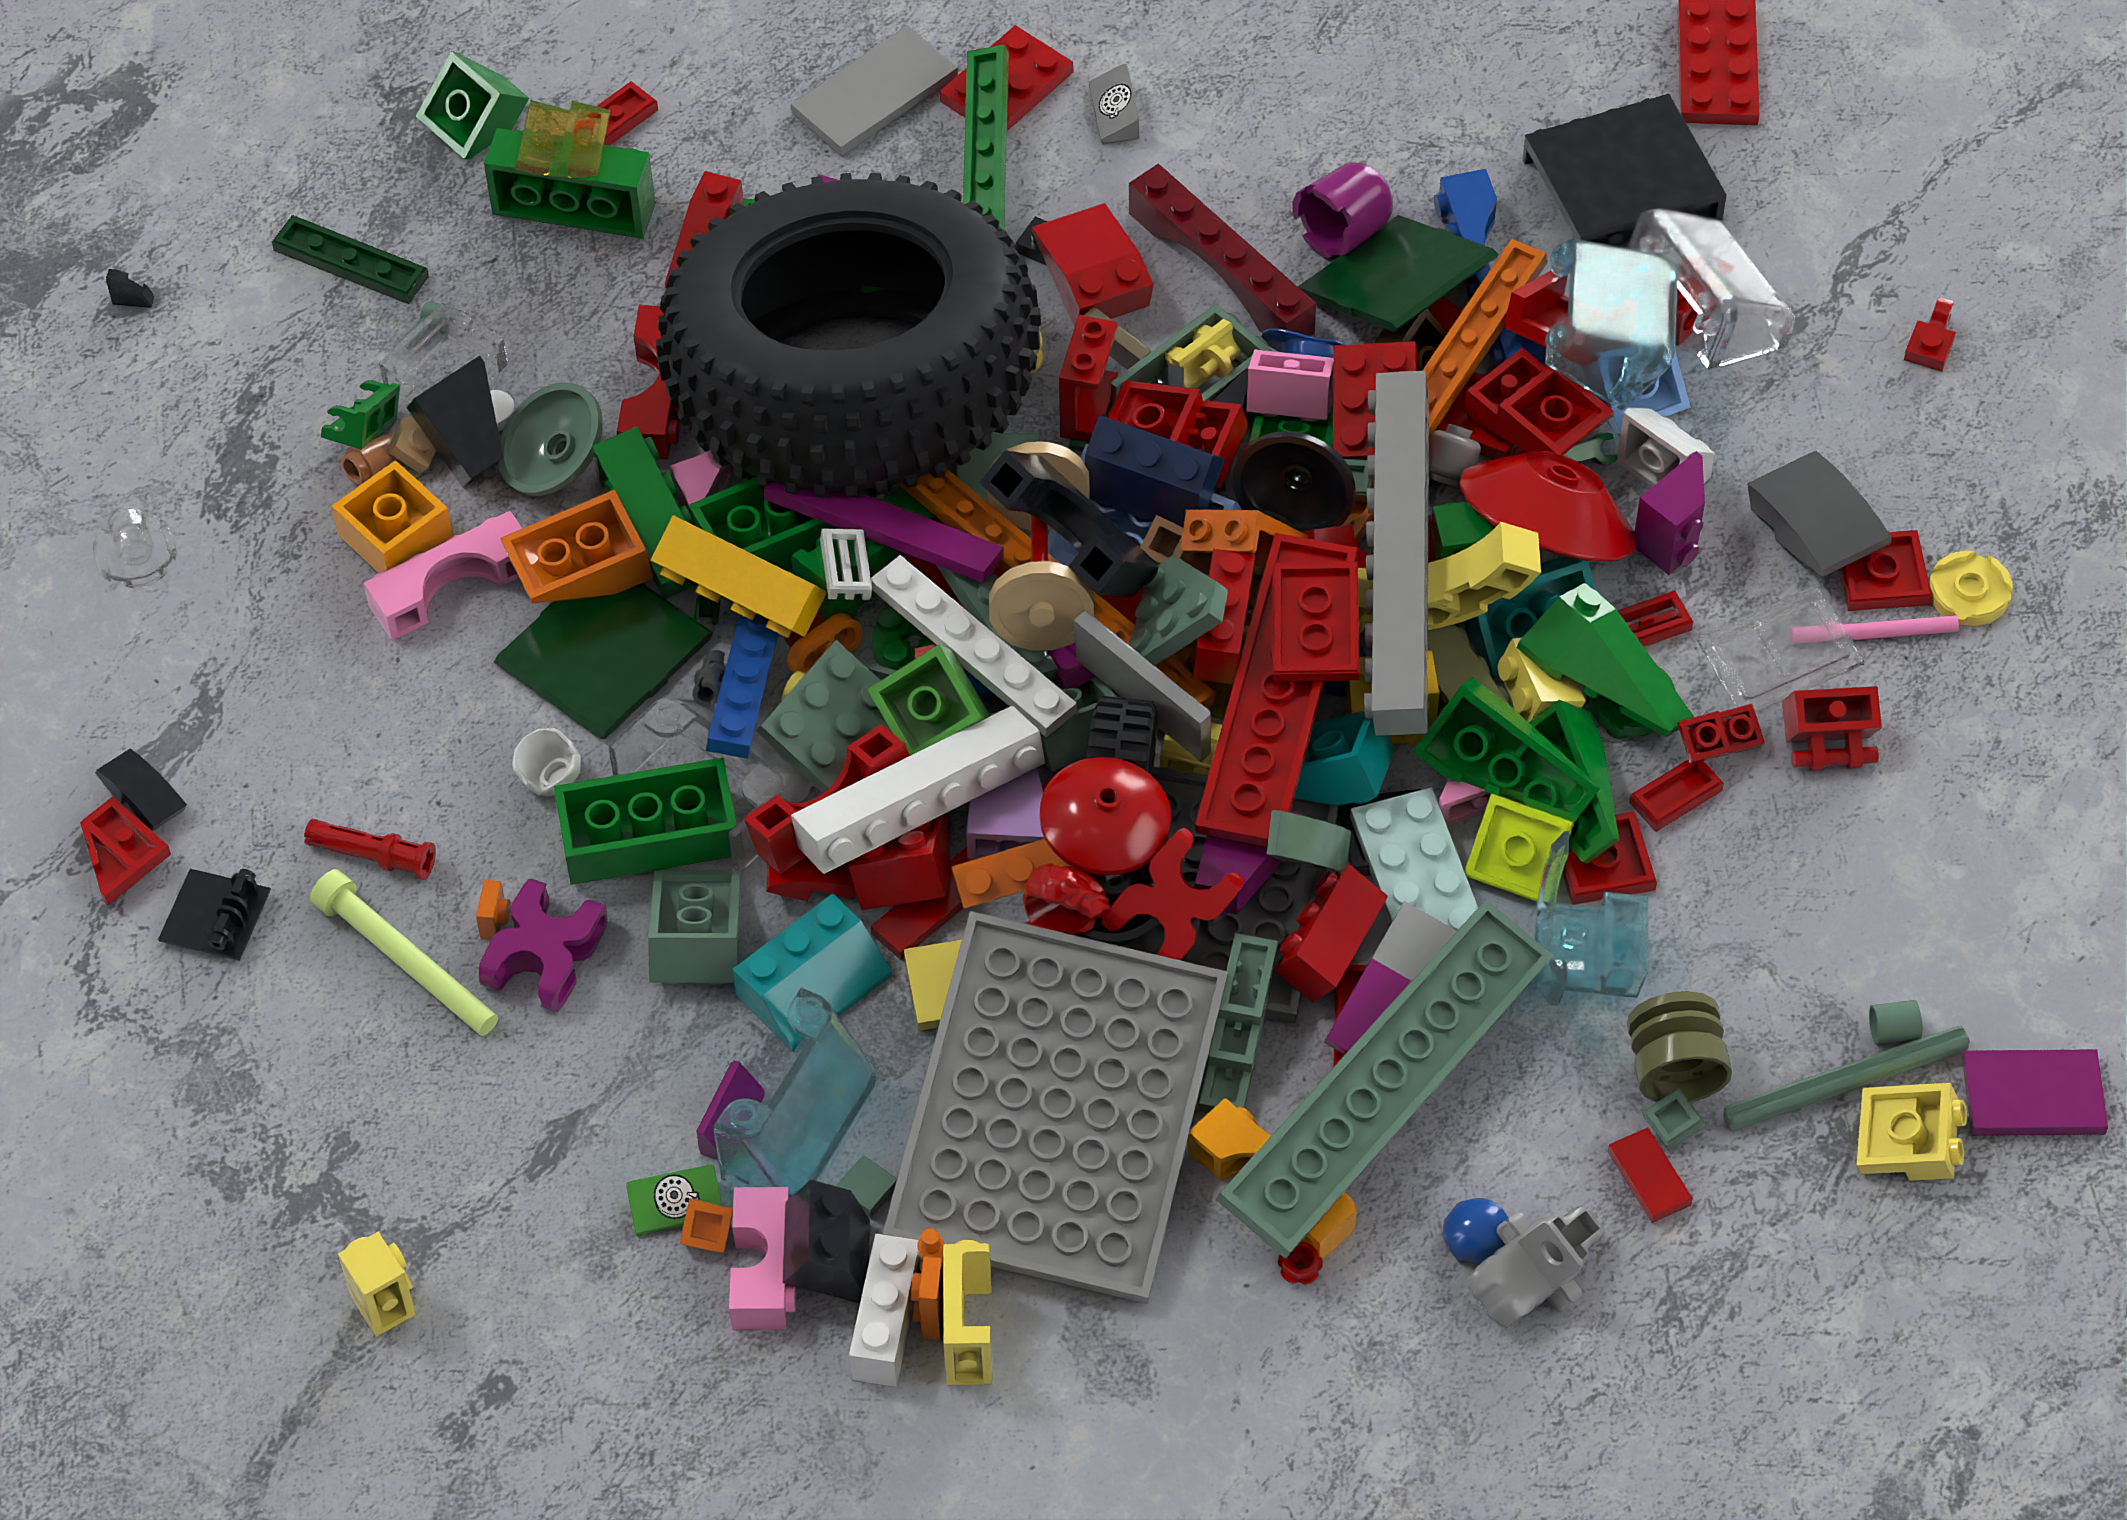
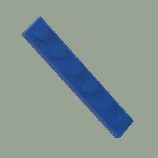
[706,613,779,759]

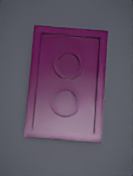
[1962,1049,2108,1136]

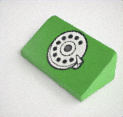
[626,1165,722,1236]

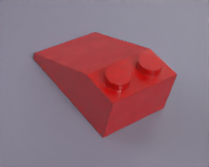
[1031,203,1154,327]

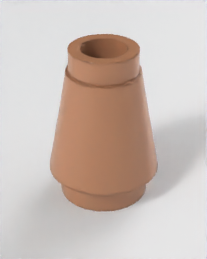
[341,432,395,485]

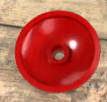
[1039,757,1171,875]

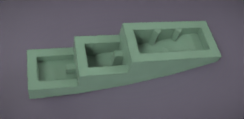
[1267,810,1351,873]
[1199,933,1278,1113]

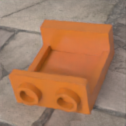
[1181,510,1309,568]

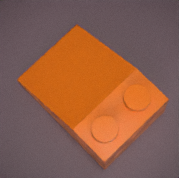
[500,490,653,604]

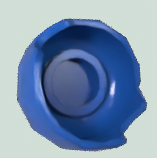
[1442,1198,1509,1266]

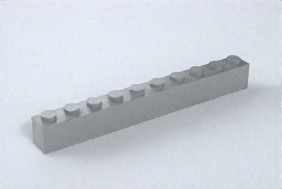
[1364,370,1429,736]

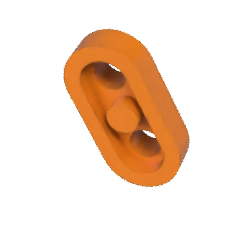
[787,613,863,674]

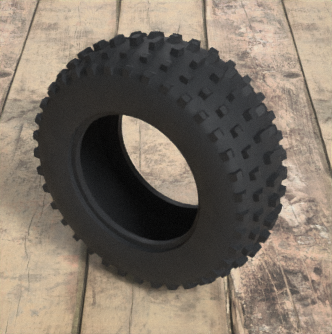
[656,173,1041,498]

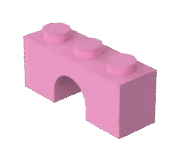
[729,1187,796,1330]

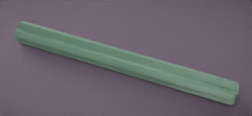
[1723,1026,1970,1131]

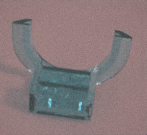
[1533,831,1648,1006]

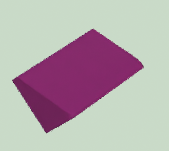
[696,1060,765,1163]

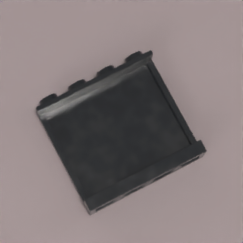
[1522,94,1727,262]

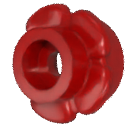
[1278,1242,1323,1285]

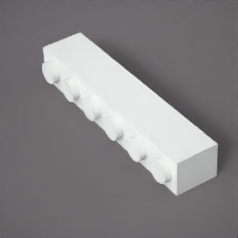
[791,705,1045,874]

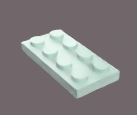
[1350,787,1478,931]

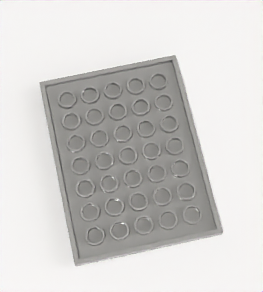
[882,911,1228,1304]

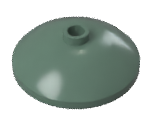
[498,382,603,496]

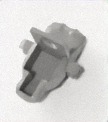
[1467,1206,1603,1328]

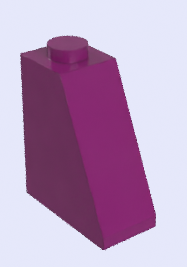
[1194,811,1301,914]

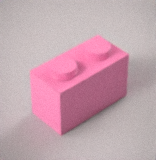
[1246,350,1334,421]

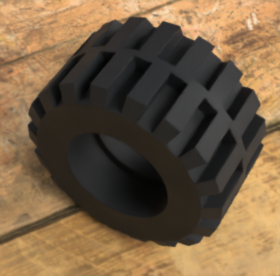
[1087,696,1158,803]

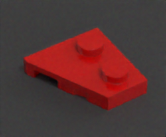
[80,796,171,905]

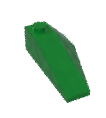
[1413,677,1601,822]
[1529,700,1619,864]

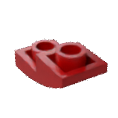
[1677,703,1765,763]
[766,857,857,902]

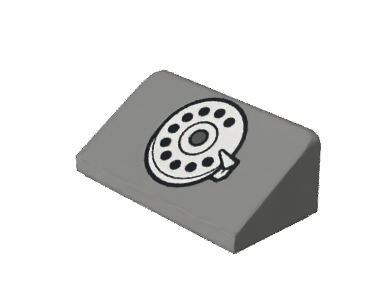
[1089,64,1139,143]

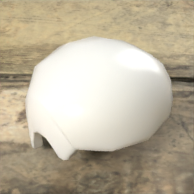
[512,728,581,797]

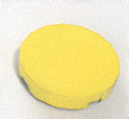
[1929,550,2013,626]

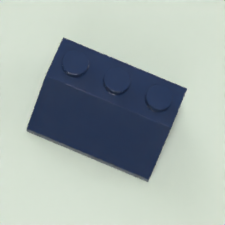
[1085,415,1225,527]

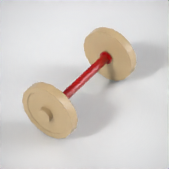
[987,442,1094,651]

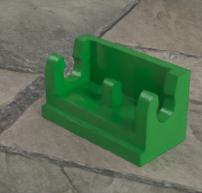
[321,380,400,450]

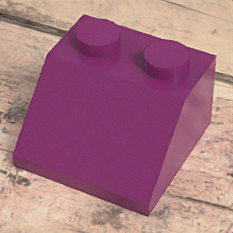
[1635,451,1705,575]

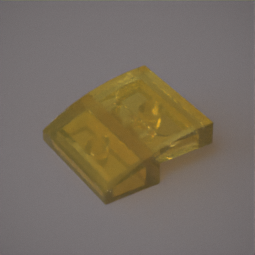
[515,100,611,177]

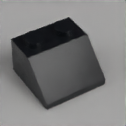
[782,1180,870,1303]

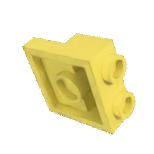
[1856,1082,1967,1181]

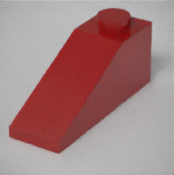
[665,171,743,288]

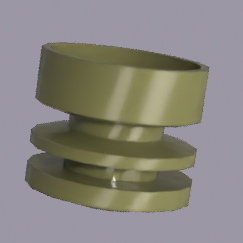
[1627,991,1732,1102]

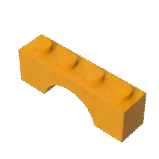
[1188,1098,1357,1260]

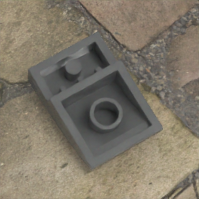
[1747,450,1892,577]

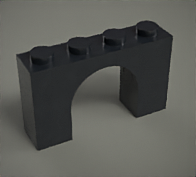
[979,450,1160,598]

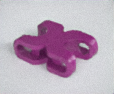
[479,878,608,1012]

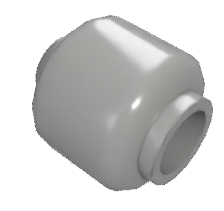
[1429,424,1481,487]

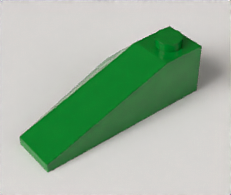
[1516,583,1694,737]

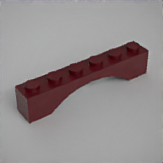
[1129,163,1316,336]

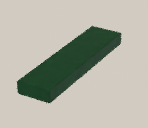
[272,215,429,304]

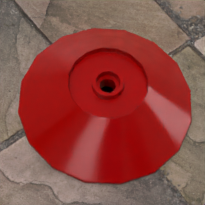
[1459,451,1637,562]

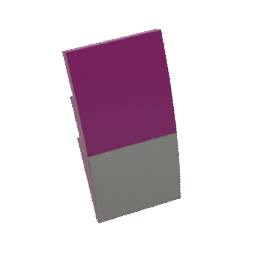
[1324,901,1457,1055]

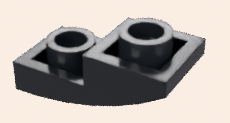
[95,749,187,831]

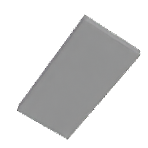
[791,25,958,156]
[1074,611,1211,762]

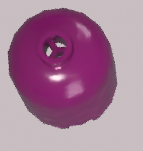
[1292,162,1393,258]

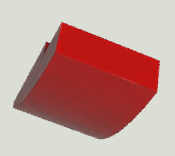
[1462,347,1614,455]
[1108,381,1248,488]

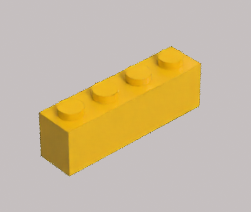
[651,515,827,638]

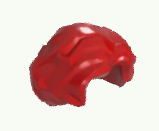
[1022,863,1111,935]

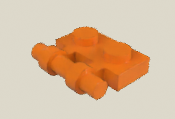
[911,1228,944,1341]

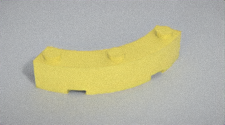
[1358,522,1541,634]

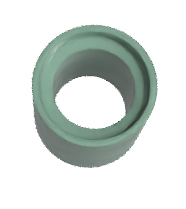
[1869,1000,1923,1045]

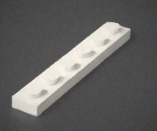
[871,555,1077,737]

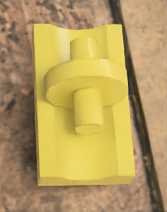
[1165,319,1241,389]

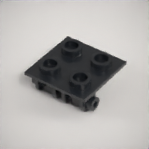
[158,868,271,961]

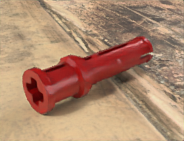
[304,818,436,880]

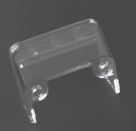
[608,698,817,873]

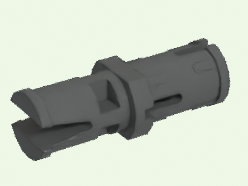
[692,650,727,707]

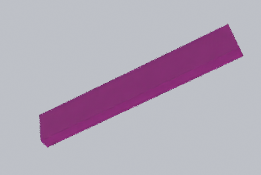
[764,482,1004,583]

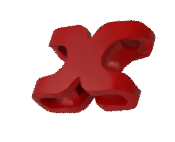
[1101,827,1245,960]

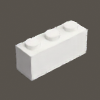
[849,1234,920,1387]

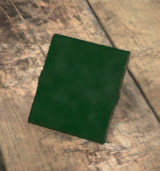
[1298,215,1499,332]
[494,583,714,739]

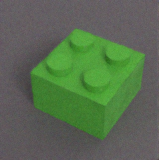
[867,644,990,756]

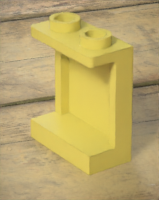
[943,1240,993,1385]

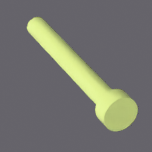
[310,869,498,1036]

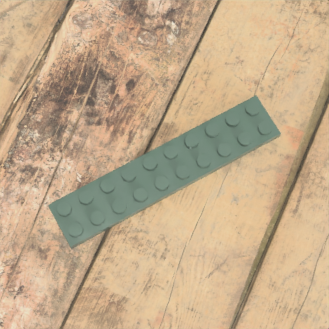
[1216,900,1554,1259]

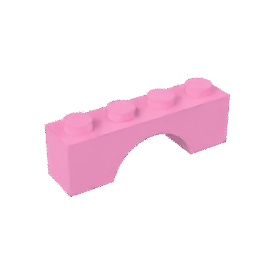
[364,511,522,641]

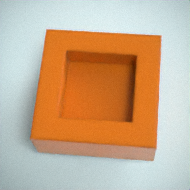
[476,880,511,940]
[680,1198,733,1253]

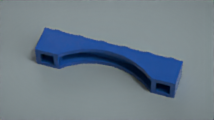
[1434,169,1553,369]

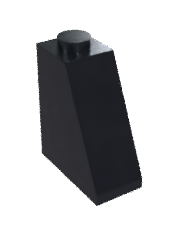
[406,355,504,487]

